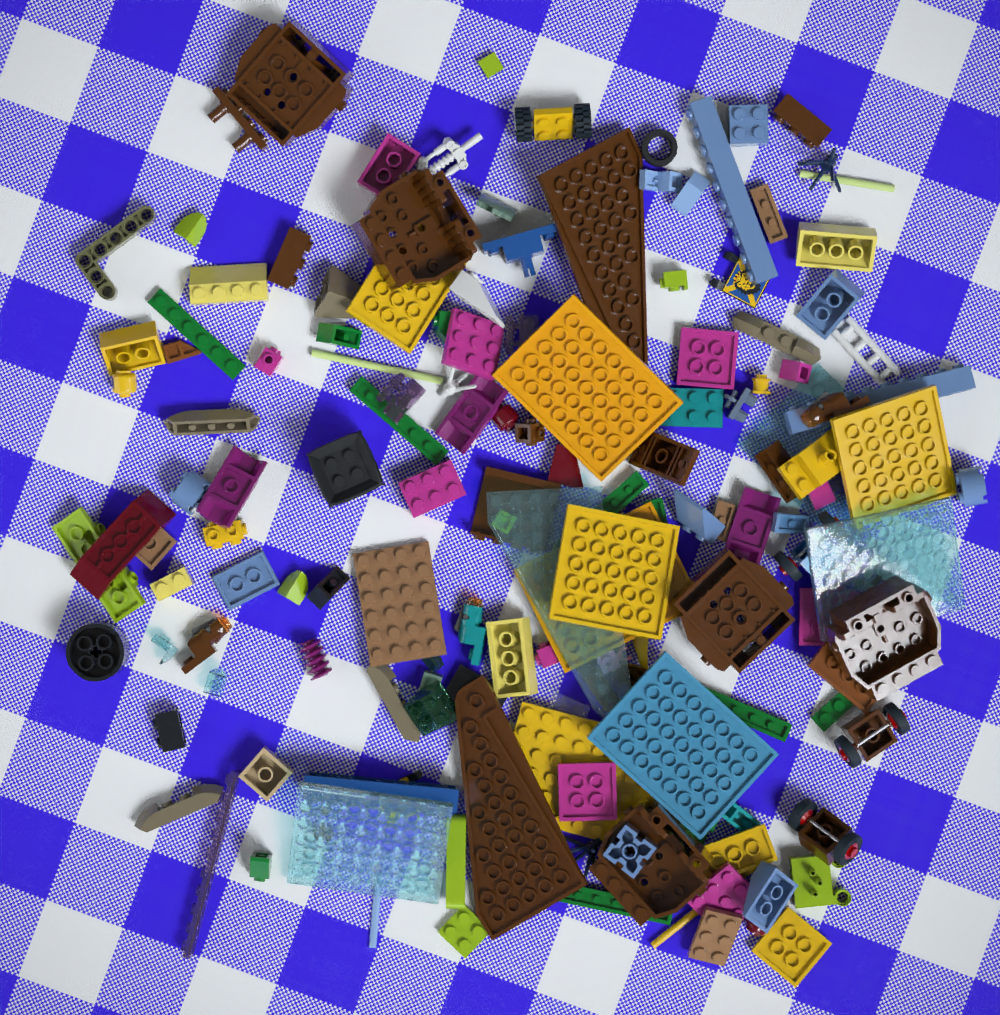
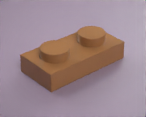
[713,500,737,542]

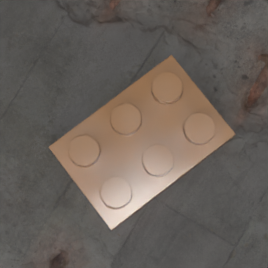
[136,528,178,570]
[687,906,743,966]

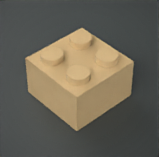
[238,746,294,802]

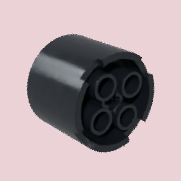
[66,621,130,682]

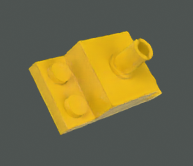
[777,428,840,500]

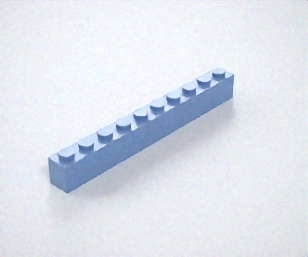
[685,96,778,286]
[783,364,976,436]

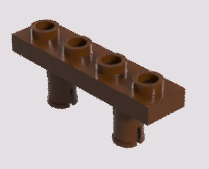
[207,86,269,153]

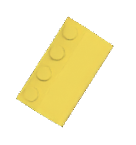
[795,222,877,272]
[189,263,269,306]
[486,617,538,698]

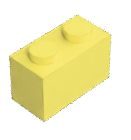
[150,567,195,602]

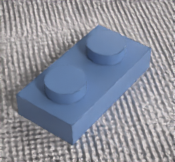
[771,512,811,534]

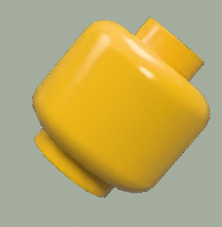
[112,369,137,398]

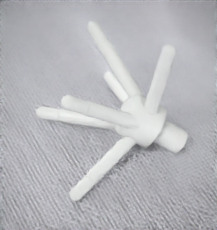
[439,365,477,399]

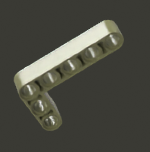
[75,206,157,301]

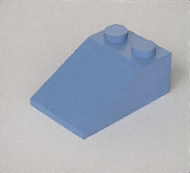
[796,269,865,340]
[674,489,725,545]
[742,860,798,934]

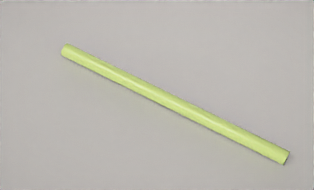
[311,349,444,385]

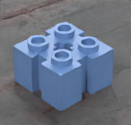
[603,822,659,879]

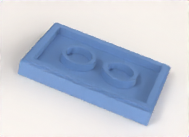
[212,550,280,611]

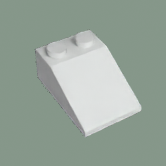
[449,270,505,328]

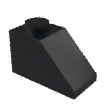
[307,566,351,610]

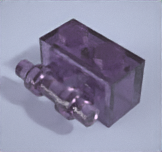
[504,315,539,354]
[376,373,426,424]

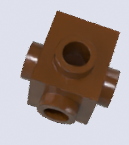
[515,418,545,446]

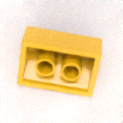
[99,321,166,376]

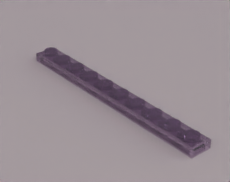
[181,769,242,959]

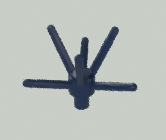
[798,148,842,192]
[564,836,602,878]

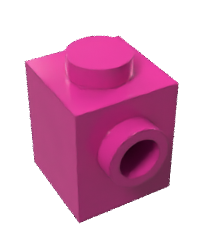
[254,346,283,377]
[778,359,812,384]
[534,641,559,668]

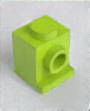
[659,270,688,292]

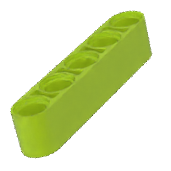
[446,814,466,909]

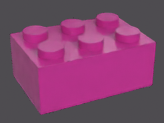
[357,133,421,195]
[398,460,467,518]

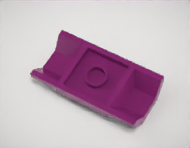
[434,375,509,455]
[196,445,268,529]
[724,487,781,564]

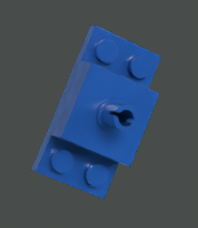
[482,223,558,278]

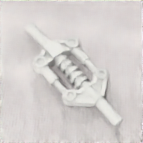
[416,133,483,177]

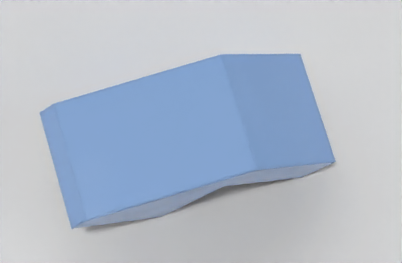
[639,169,682,193]
[670,171,710,217]

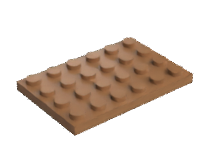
[353,541,447,667]

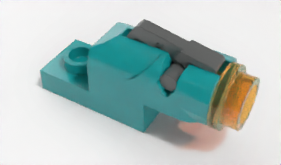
[454,597,487,666]

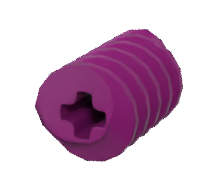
[298,638,332,681]

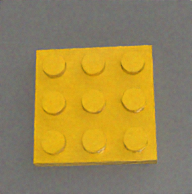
[751,906,832,988]

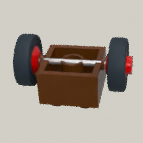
[834,702,910,768]
[788,798,863,866]

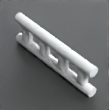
[831,316,902,385]

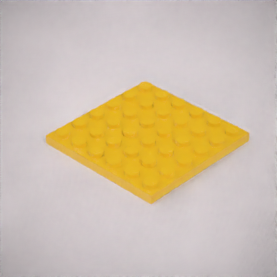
[830,384,957,529]
[548,504,680,640]

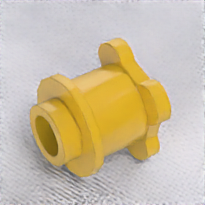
[750,374,771,394]

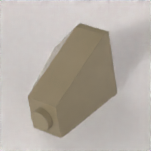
[314,265,361,319]

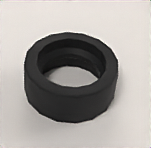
[641,129,678,167]

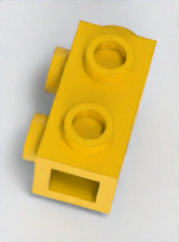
[202,518,248,550]

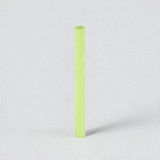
[799,170,895,193]

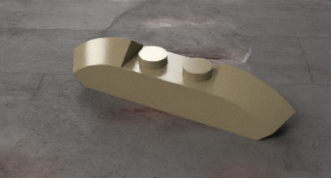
[733,311,821,365]
[163,409,261,436]
[367,663,421,742]
[134,784,224,833]

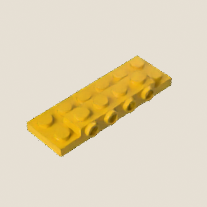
[688,823,778,874]

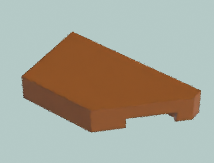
[162,340,202,364]

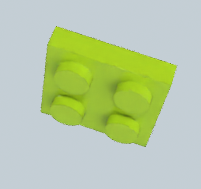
[438,905,488,958]

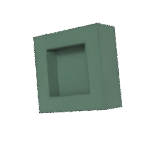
[419,669,443,694]

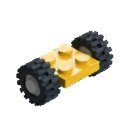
[514,103,592,142]

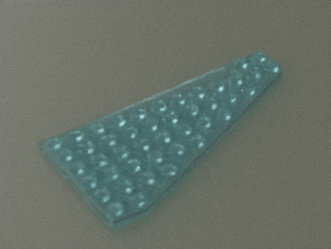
[486,486,631,718]

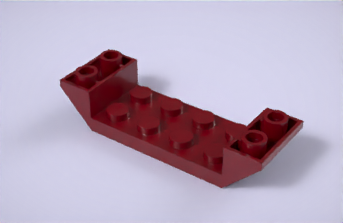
[70,489,176,600]

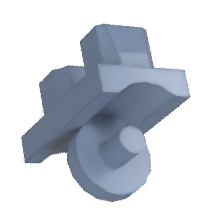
[723,387,758,423]

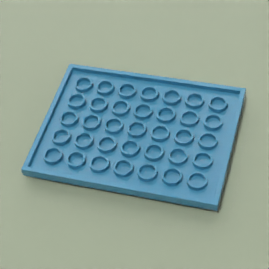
[586,651,779,840]

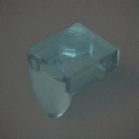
[151,633,178,665]
[203,668,227,697]

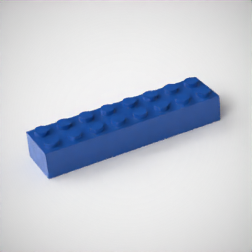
[302,771,460,816]

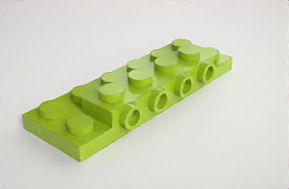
[52,506,146,624]

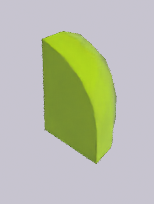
[173,212,207,247]
[277,570,308,606]

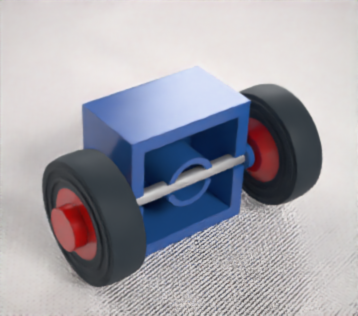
[773,511,848,582]

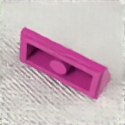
[808,481,836,510]

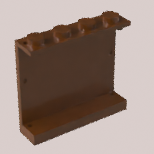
[470,466,561,554]

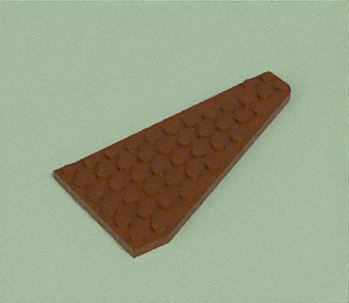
[536,127,648,366]
[455,675,588,940]

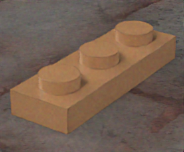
[750,183,788,244]

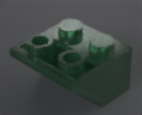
[403,680,456,736]

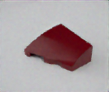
[547,444,583,490]

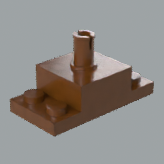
[628,432,700,486]

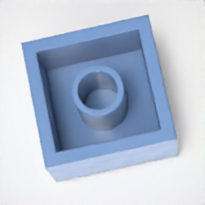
[727,104,769,147]

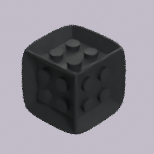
[306,430,385,508]

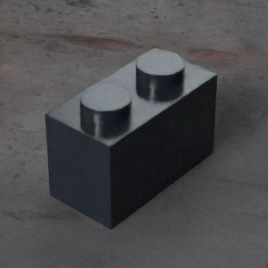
[152,709,187,752]

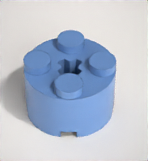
[954,465,988,507]
[169,470,211,515]

